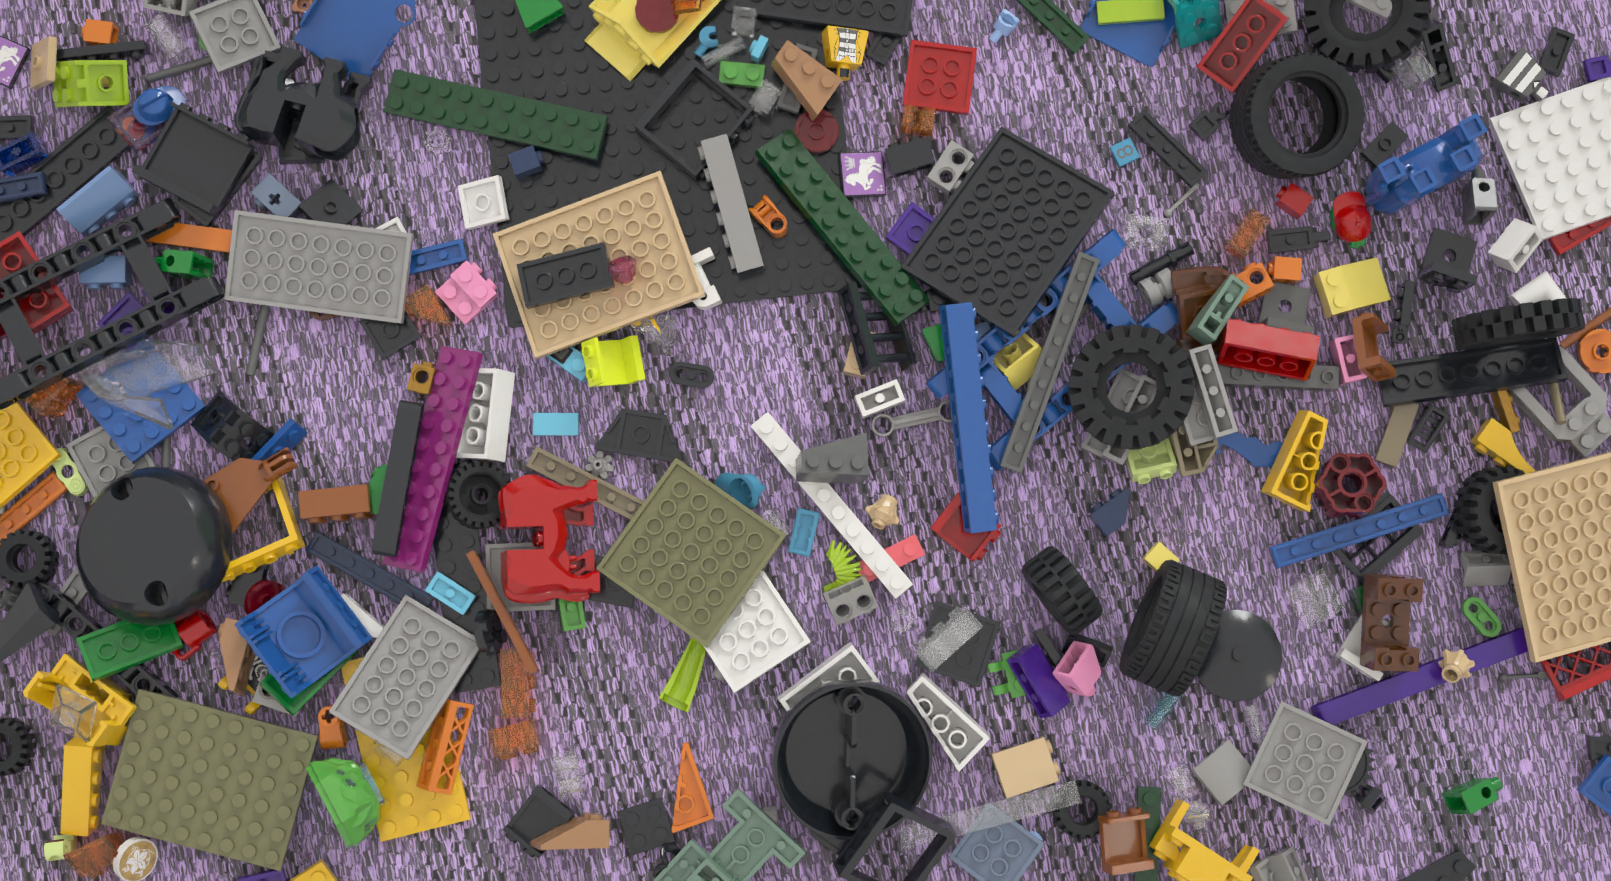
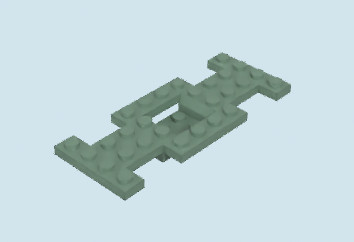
[653,788,807,881]

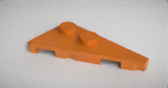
[672,742,715,833]

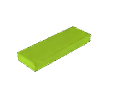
[1096,0,1165,25]

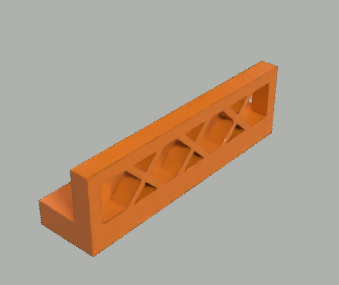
[416,698,474,795]

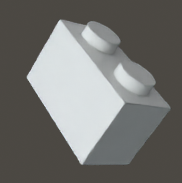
[1488,218,1542,273]
[854,379,905,419]

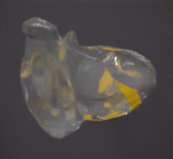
[632,315,678,356]

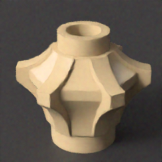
[865,494,899,530]
[1438,649,1475,683]

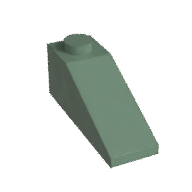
[1186,274,1249,346]

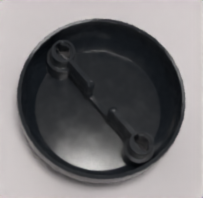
[75,466,233,626]
[771,679,932,840]

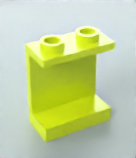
[581,335,645,387]

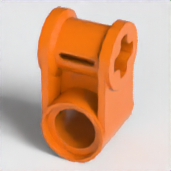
[748,195,788,238]
[318,705,347,750]

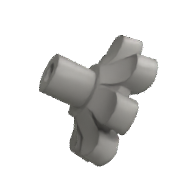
[585,451,615,480]

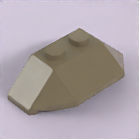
[1169,424,1219,477]

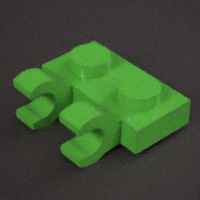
[987,649,1026,698]

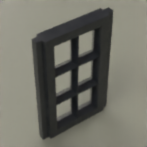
[1332,491,1423,585]

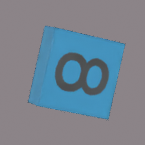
[1109,137,1140,168]

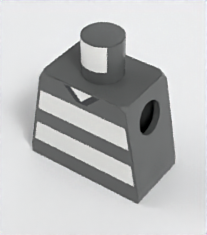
[1490,47,1549,102]

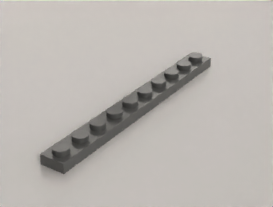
[999,252,1100,473]

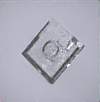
[48,684,97,743]

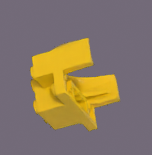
[23,654,137,747]
[1149,799,1260,881]

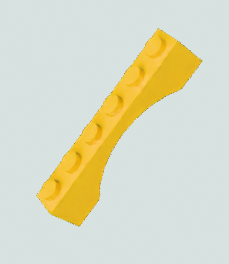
[1470,418,1536,474]

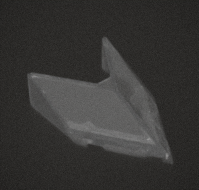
[75,339,214,430]

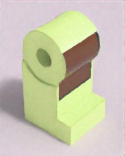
[44,834,78,861]

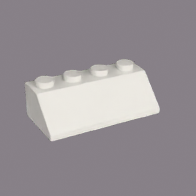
[456,368,515,462]

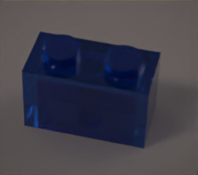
[0,132,49,177]

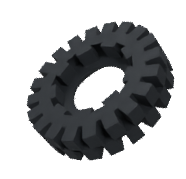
[1304,0,1431,74]
[1451,298,1585,350]
[1068,324,1195,450]

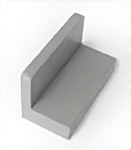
[1460,551,1511,587]

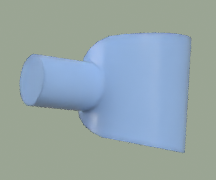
[989,9,1020,43]

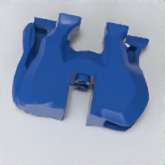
[1364,113,1488,215]

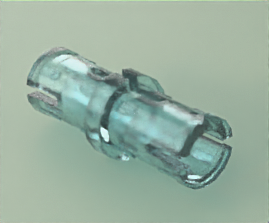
[1145,693,1184,730]

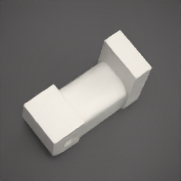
[692,247,723,310]

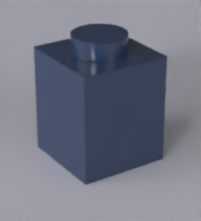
[507,145,545,180]

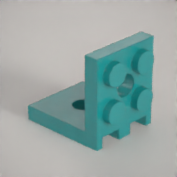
[1168,0,1222,49]

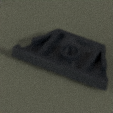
[594,408,681,462]

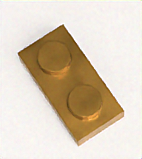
[1490,390,1520,433]

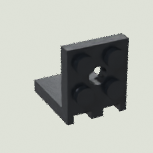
[1417,227,1478,293]
[191,390,275,461]

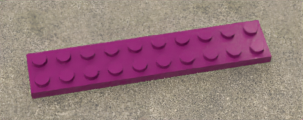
[382,346,483,574]

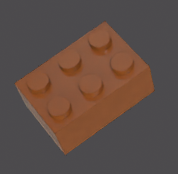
[298,484,374,525]

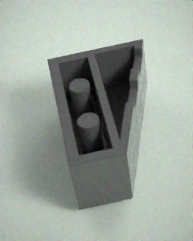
[796,432,869,484]

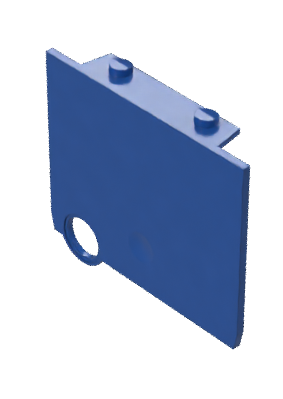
[293,0,417,77]
[1080,0,1175,67]

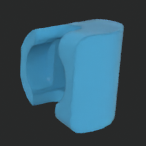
[694,26,718,58]

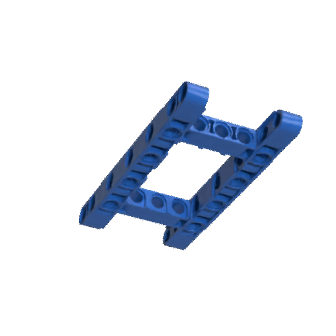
[925,229,1178,471]

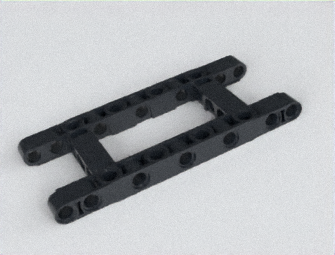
[0,199,225,410]

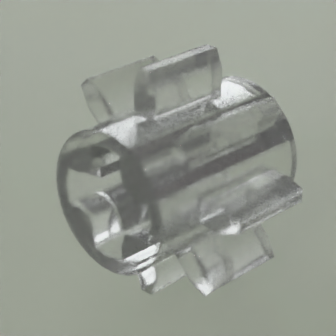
[423,126,452,156]
[1184,800,1211,830]

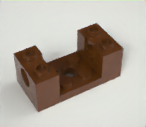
[1360,574,1423,672]

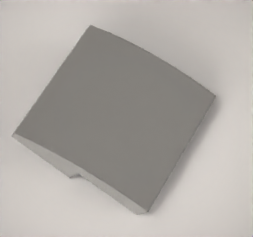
[1191,739,1251,806]

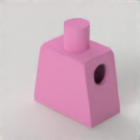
[1053,641,1101,697]

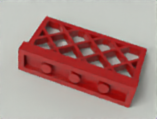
[1540,644,1611,702]

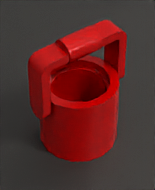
[171,609,217,661]

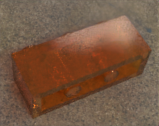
[500,648,536,718]

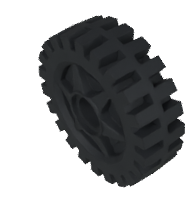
[445,461,511,529]

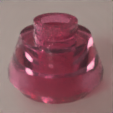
[607,255,637,284]

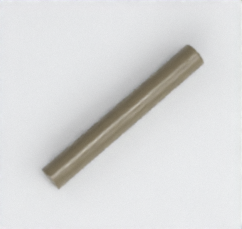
[1548,383,1566,425]

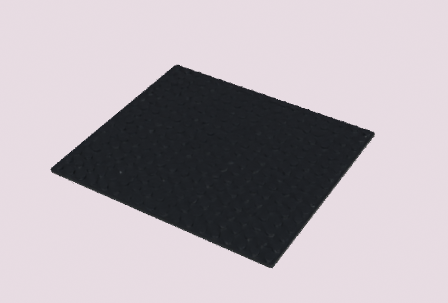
[474,0,862,328]

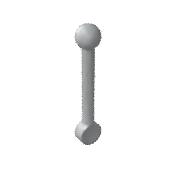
[1164,183,1200,217]

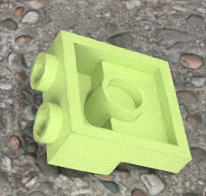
[1126,438,1177,484]

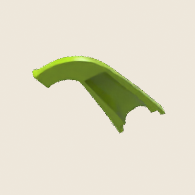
[659,637,706,712]

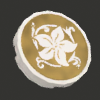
[113,836,158,881]

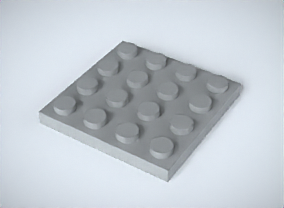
[1243,701,1368,826]

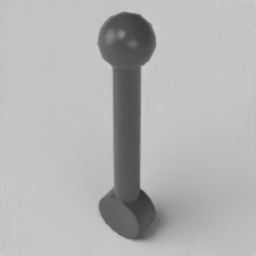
[1499,671,1547,682]

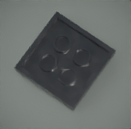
[914,601,1001,687]

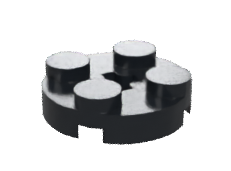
[474,609,508,656]

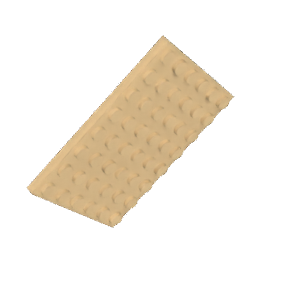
[493,171,706,359]
[1492,452,1611,663]

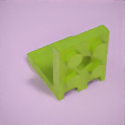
[52,60,130,107]

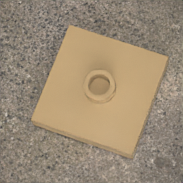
[30,36,57,90]

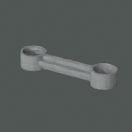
[871,400,952,437]

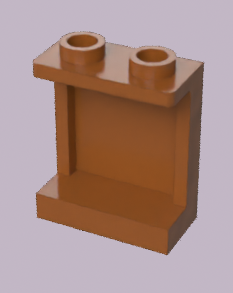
[1352,312,1396,382]
[1098,807,1155,876]

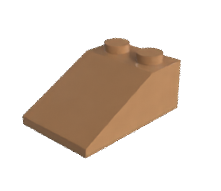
[218,618,255,697]
[530,812,610,850]

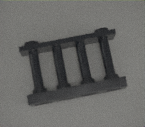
[837,282,917,375]

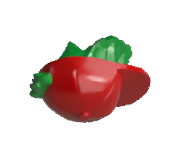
[1329,191,1372,249]

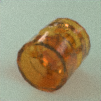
[901,104,935,137]

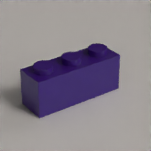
[1006,643,1071,718]

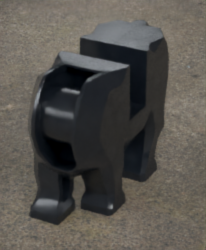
[234,46,374,161]

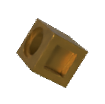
[407,361,437,396]

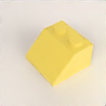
[993,333,1041,390]

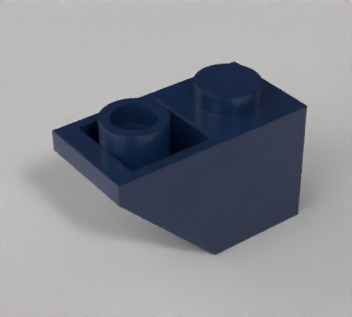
[1088,488,1130,538]

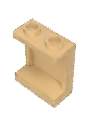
[990,736,1061,798]

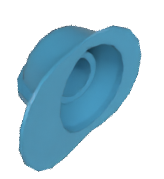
[715,473,766,509]

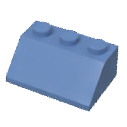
[57,166,139,237]

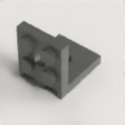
[1258,281,1313,333]

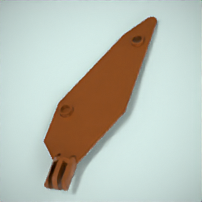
[203,447,298,534]

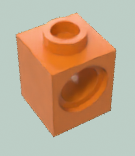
[81,19,119,46]
[1266,256,1302,284]

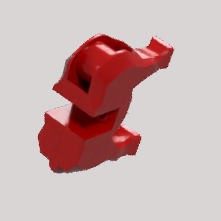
[498,474,600,604]

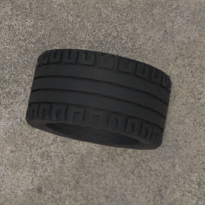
[1229,53,1365,179]
[1119,560,1227,697]

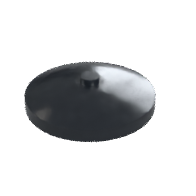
[1196,610,1282,701]

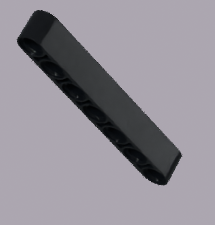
[372,400,424,558]

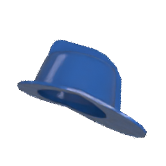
[133,86,186,126]

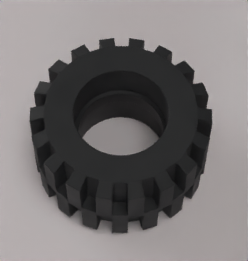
[0,530,59,587]
[0,718,37,777]
[1051,780,1112,840]

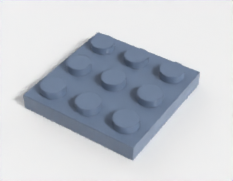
[949,802,1046,881]

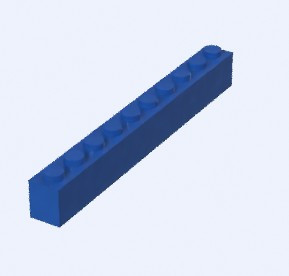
[939,302,999,534]

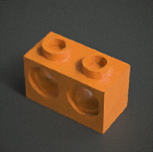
[1232,262,1275,310]

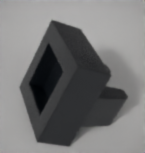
[1355,784,1386,815]

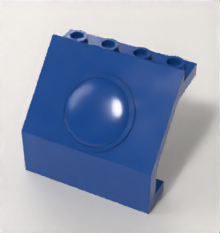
[234,565,373,699]

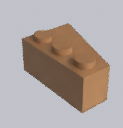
[771,40,842,121]

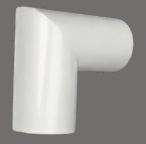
[1508,271,1566,306]

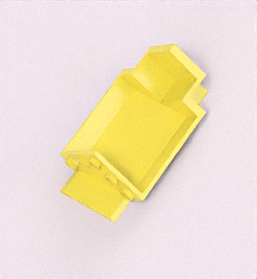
[584,0,721,81]

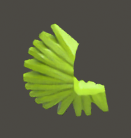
[824,540,862,592]

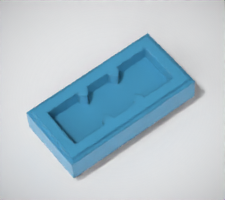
[788,508,820,557]

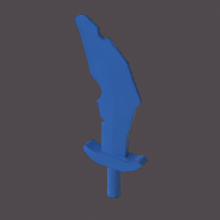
[1215,432,1283,467]

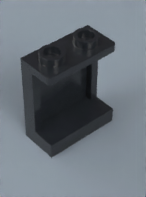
[503,784,575,858]

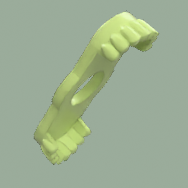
[52,448,89,496]

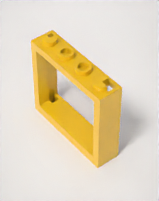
[221,477,305,583]

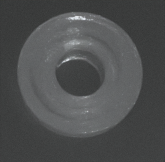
[890,609,913,632]

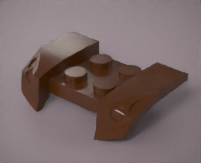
[1170,266,1230,353]

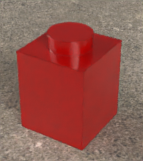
[1275,183,1314,220]

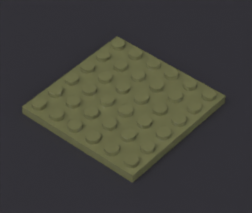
[596,458,787,648]

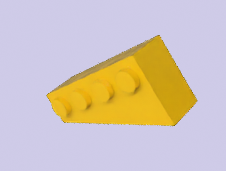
[1261,410,1328,512]
[60,732,106,837]

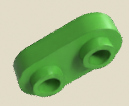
[1461,597,1502,637]

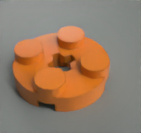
[1577,329,1611,374]

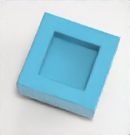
[749,35,769,64]

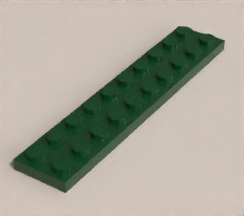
[383,69,609,161]
[755,129,930,327]

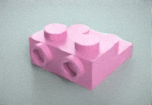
[435,260,499,325]

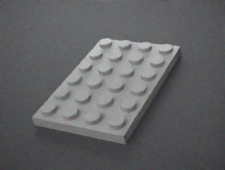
[329,595,479,761]

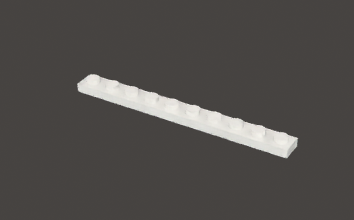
[751,412,913,599]

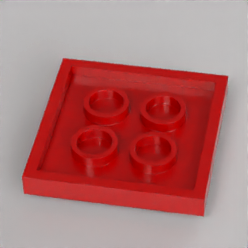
[902,40,977,115]

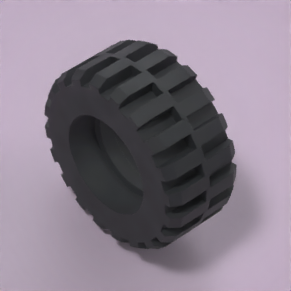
[1453,467,1525,554]
[1021,546,1103,635]

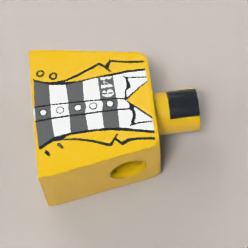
[822,26,868,81]

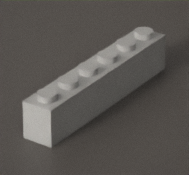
[697,134,764,273]

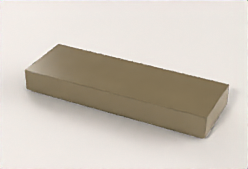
[1374,403,1419,468]

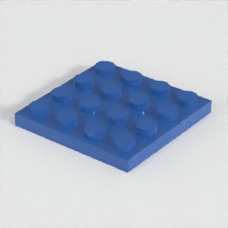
[75,338,206,464]

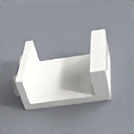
[1335,614,1389,681]

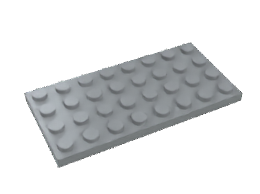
[224,210,414,324]

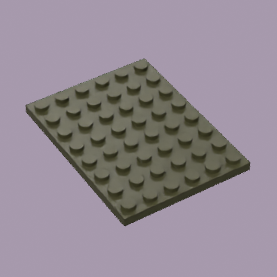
[101,689,319,871]

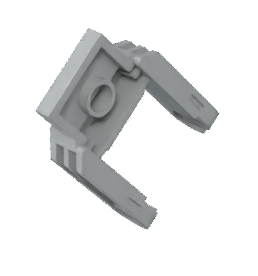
[1507,346,1611,458]

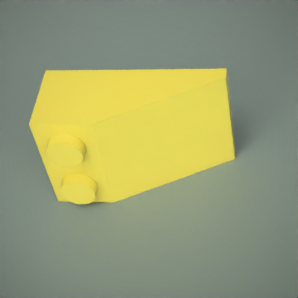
[1313,257,1391,319]

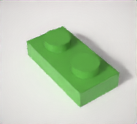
[719,61,765,89]
[557,599,586,632]

